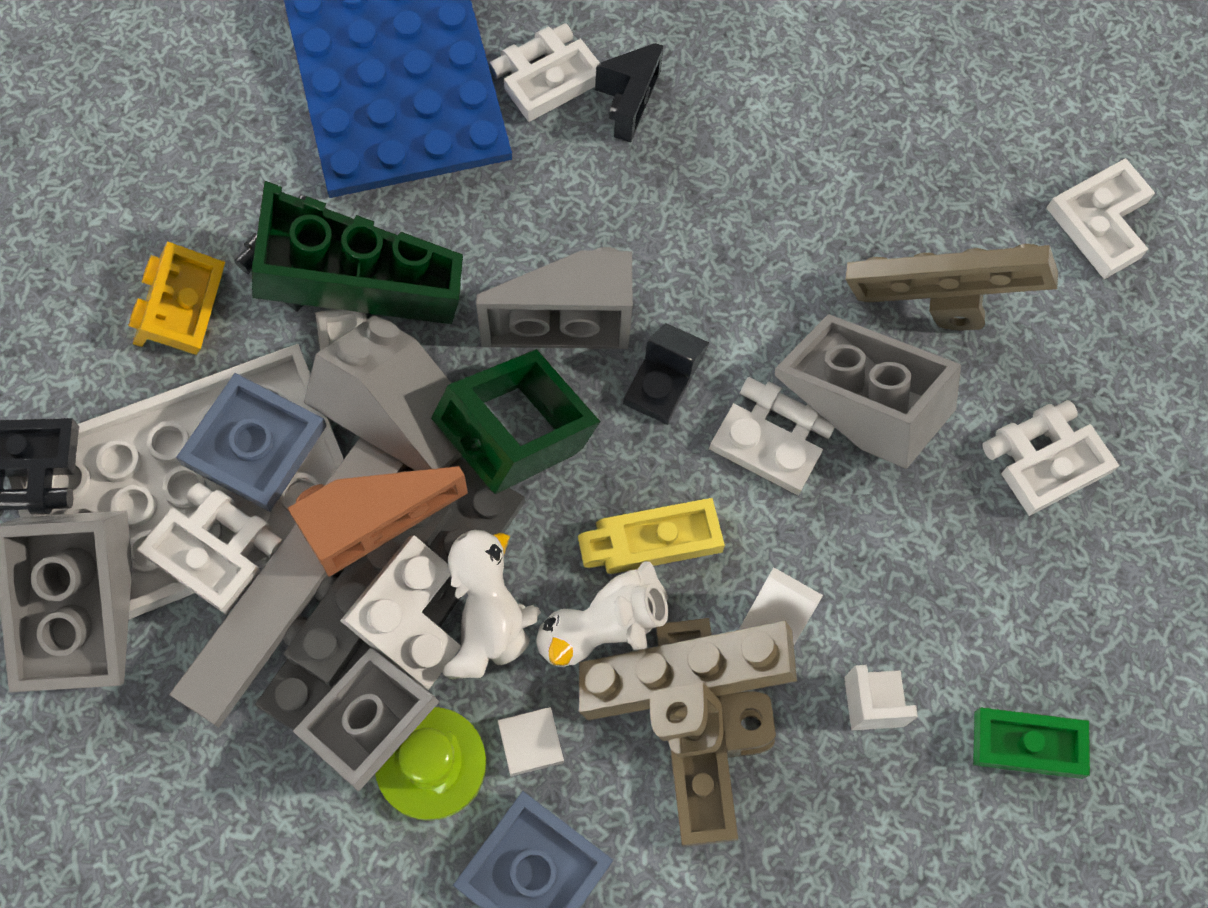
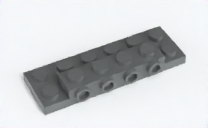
[255,458,525,731]

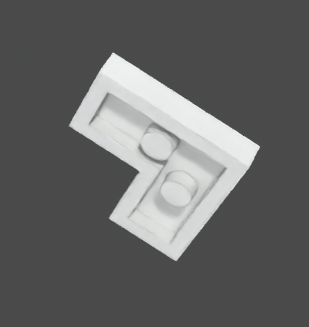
[1047,158,1155,279]
[340,535,461,690]

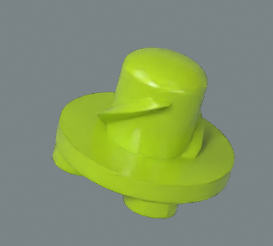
[375,707,486,821]

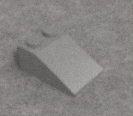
[476,247,633,349]
[775,314,961,469]
[304,315,462,471]
[0,511,132,692]

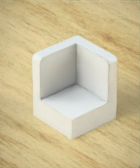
[844,665,918,730]

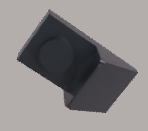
[595,43,664,143]
[623,323,709,425]

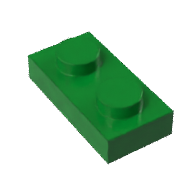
[973,707,1090,779]

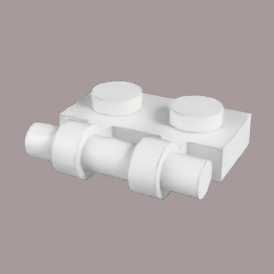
[488,23,600,122]
[709,377,835,496]
[982,400,1120,516]
[137,483,284,615]

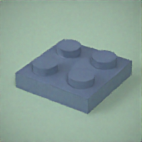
[176,373,326,512]
[453,791,613,908]

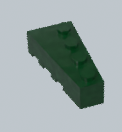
[252,181,463,324]

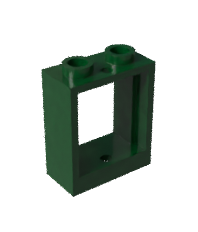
[431,349,601,494]

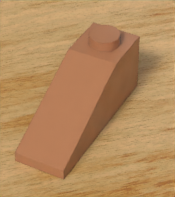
[288,466,468,577]

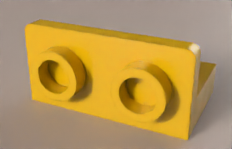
[128,241,225,355]

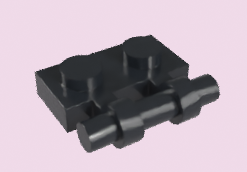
[0,418,79,516]

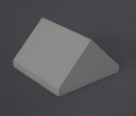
[292,648,439,792]

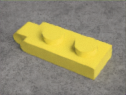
[577,498,725,574]

